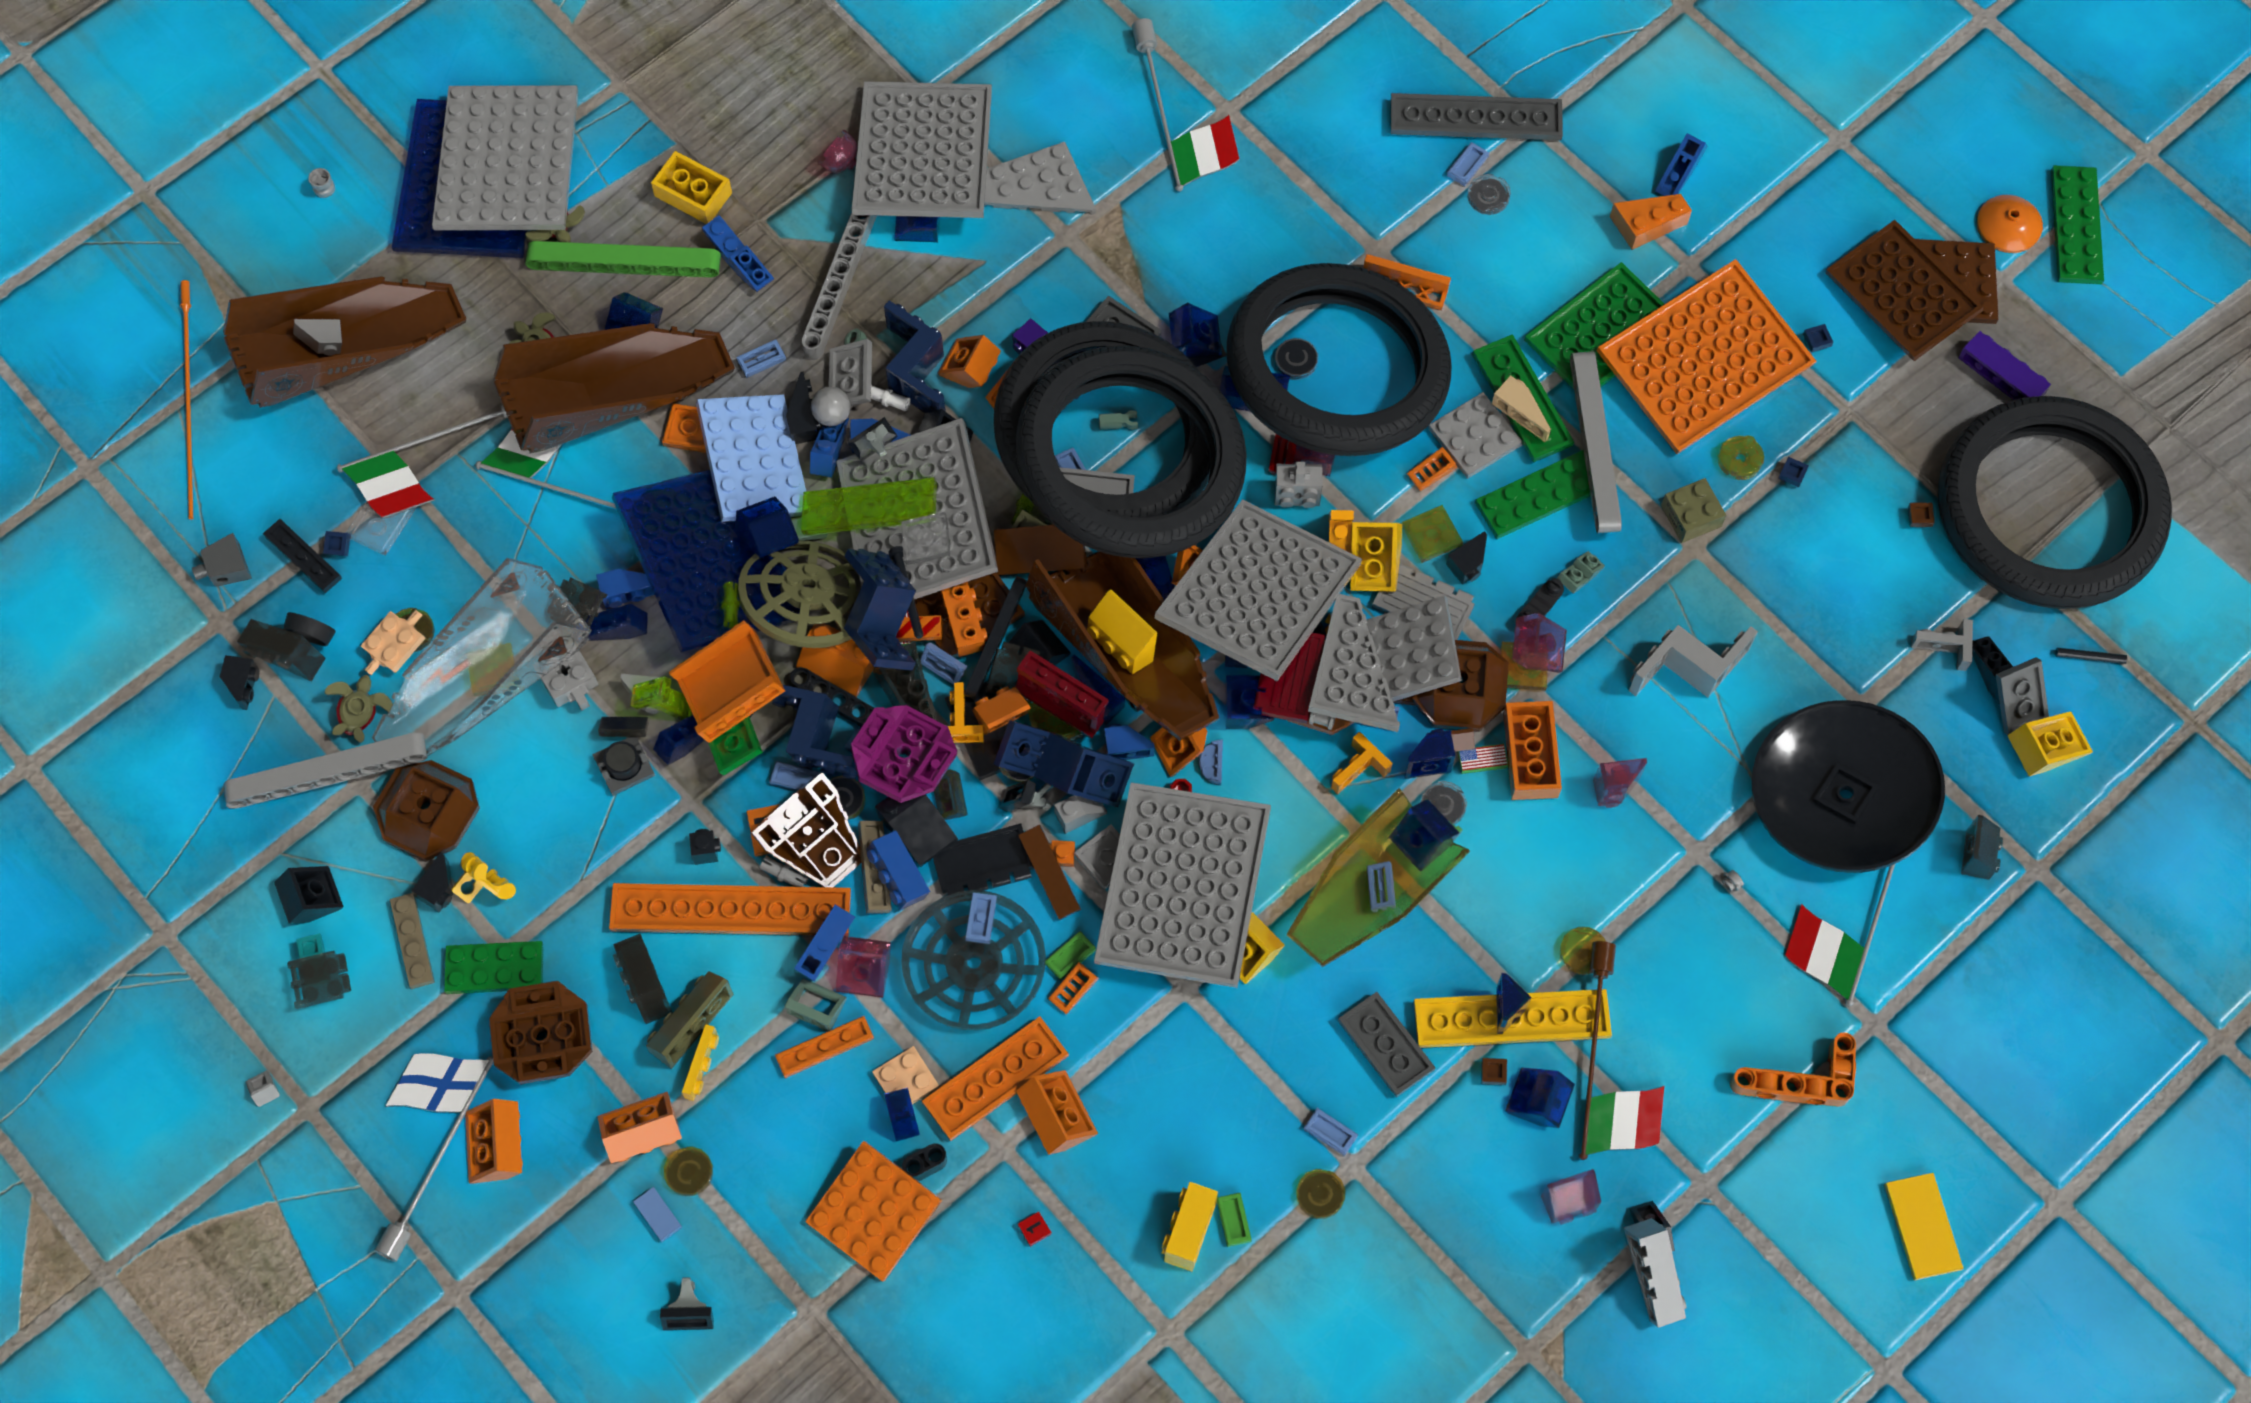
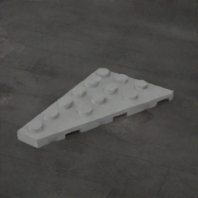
[985,142,1096,215]
[1308,594,1400,732]

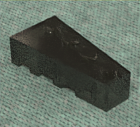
[873,641,938,721]

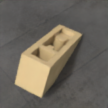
[1492,375,1551,442]

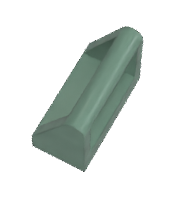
[785,978,847,1031]

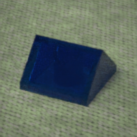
[1496,973,1532,1034]

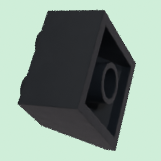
[274,866,344,924]

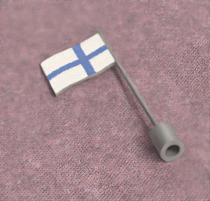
[374,1053,494,1262]

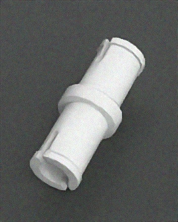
[871,385,910,411]

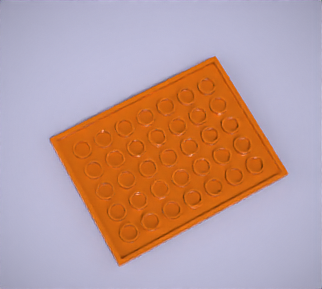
[1596,259,1817,454]

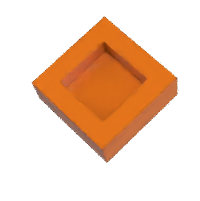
[1051,840,1075,867]

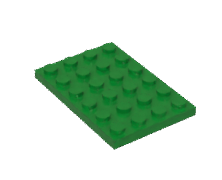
[1524,262,1665,389]

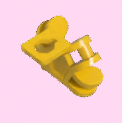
[451,852,516,903]

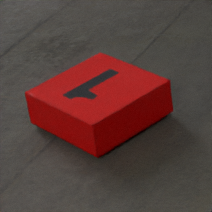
[1018,1212,1052,1247]

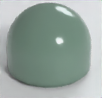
[845,329,867,345]

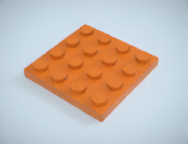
[805,1141,943,1282]

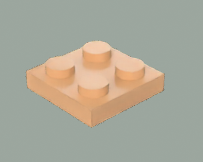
[872,1046,940,1113]

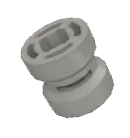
[309,168,335,198]

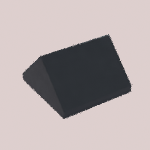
[1006,619,1071,665]

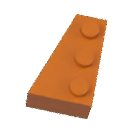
[1610,194,1692,250]

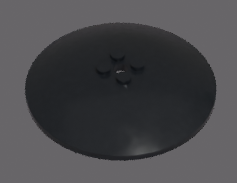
[1751,700,1945,873]

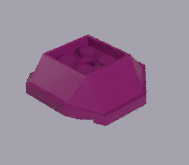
[851,705,957,803]

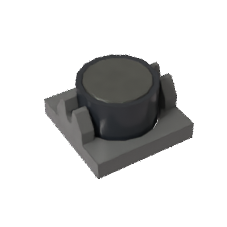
[592,735,655,796]

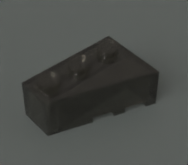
[237,619,326,682]
[613,933,673,1024]

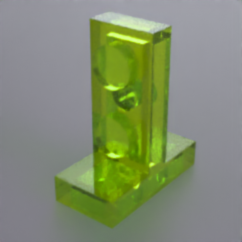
[630,676,692,722]

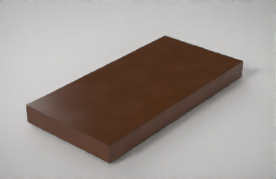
[994,525,1087,575]

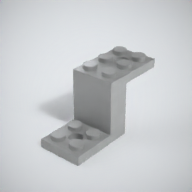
[1629,625,1758,697]

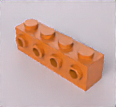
[940,582,988,657]

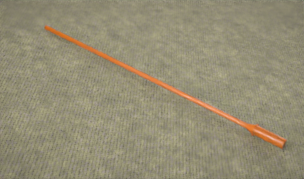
[180,280,193,520]

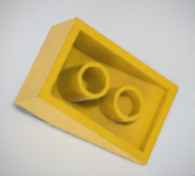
[1350,522,1402,592]
[2007,711,2093,777]

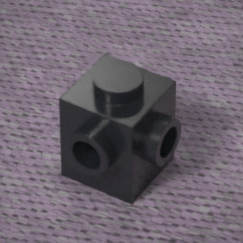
[689,829,721,865]

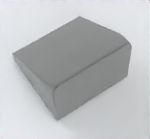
[246,1070,280,1107]

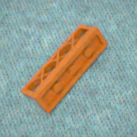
[1363,254,1451,310]

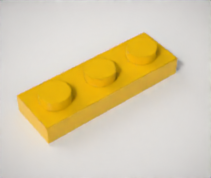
[682,1024,719,1101]

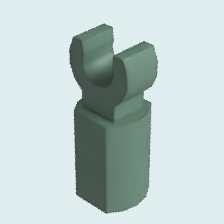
[1099,411,1138,430]

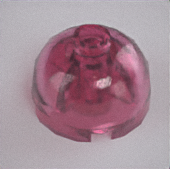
[818,129,858,174]

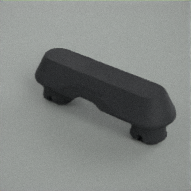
[1516,578,1564,631]

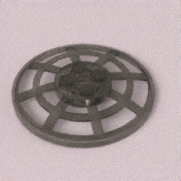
[901,890,1046,1030]

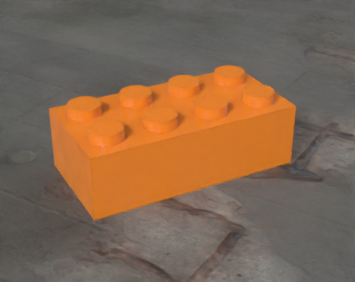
[1503,701,1562,800]

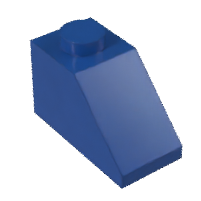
[1104,724,1154,760]

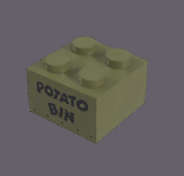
[1661,478,1726,543]

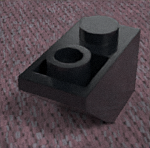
[220,655,260,710]

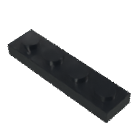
[263,519,342,593]

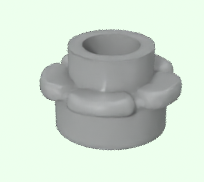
[1722,870,1744,892]

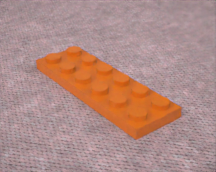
[922,1016,1069,1141]

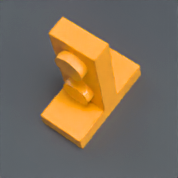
[1328,510,1354,553]
[948,682,984,743]
[1331,731,1393,794]

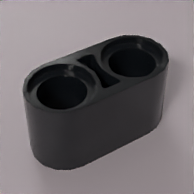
[902,1143,947,1181]

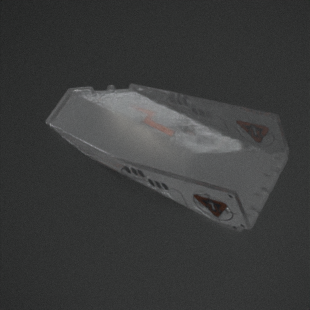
[372,558,591,770]

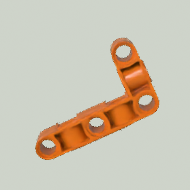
[1730,1032,1856,1107]

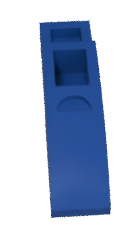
[702,215,774,292]

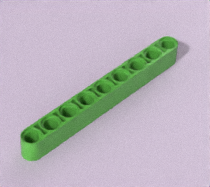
[525,241,721,277]

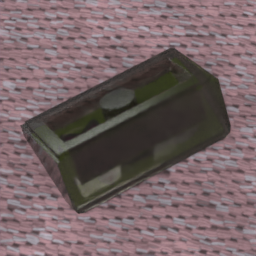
[934,769,968,820]

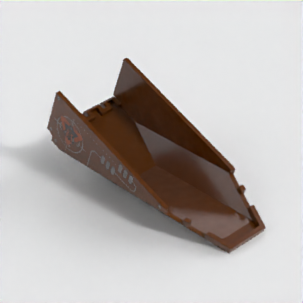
[223,276,466,407]
[494,323,735,453]
[1025,551,1219,741]

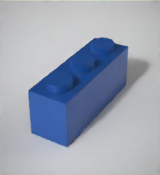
[866,831,930,910]

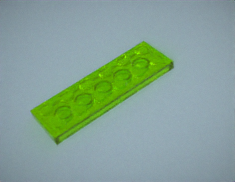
[801,477,937,535]

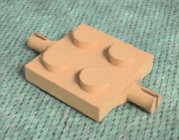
[361,610,425,676]

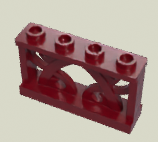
[1015,650,1109,738]

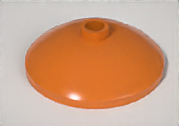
[1977,195,2043,253]

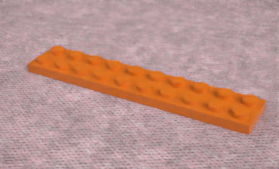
[609,883,851,936]

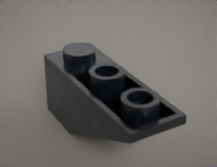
[786,371,821,444]
[1972,636,2013,704]

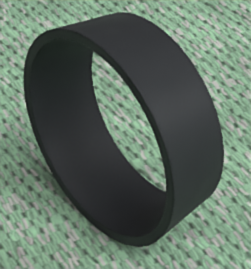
[283,612,336,646]

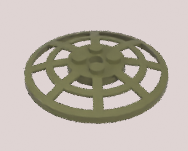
[738,540,859,648]

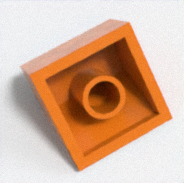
[938,335,1001,388]
[972,686,1031,735]

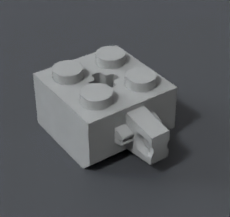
[1275,462,1323,508]
[533,641,599,711]

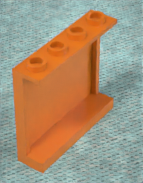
[669,621,785,743]

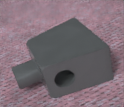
[192,533,252,586]

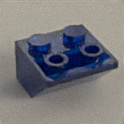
[605,292,663,330]
[735,496,799,558]
[1505,1067,1575,1128]

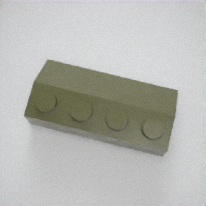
[646,971,734,1069]

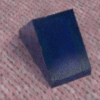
[884,1087,920,1141]

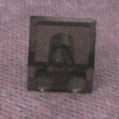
[1961,815,2003,880]

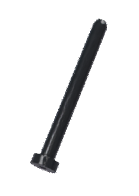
[888,546,924,639]

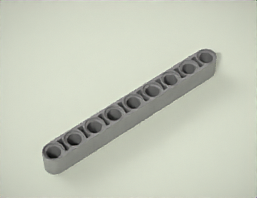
[802,213,877,360]
[1570,351,1622,533]
[224,733,427,809]

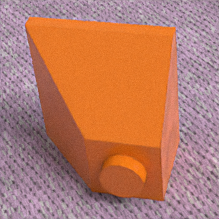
[1150,727,1207,777]

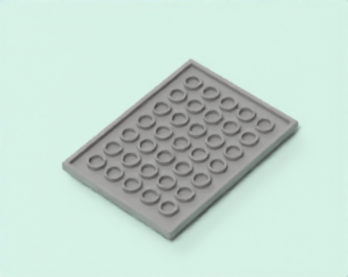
[852,81,992,218]
[432,85,578,230]
[836,418,998,599]
[1154,499,1362,681]
[1094,782,1271,988]

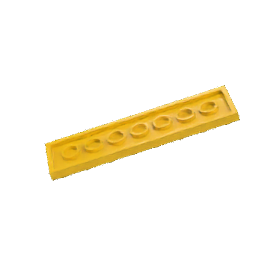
[1414,989,1612,1048]

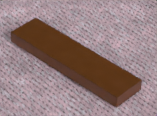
[1018,825,1082,920]

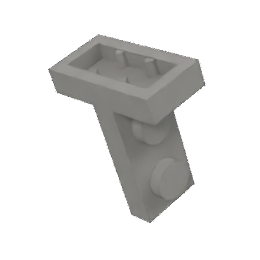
[1911,619,1973,671]

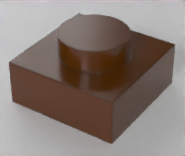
[1908,503,1935,527]
[1481,1058,1507,1085]

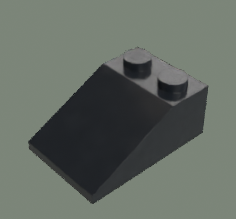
[875,794,958,867]

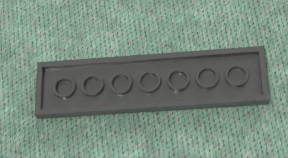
[1390,93,1563,140]

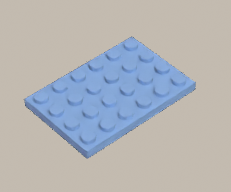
[696,394,811,522]

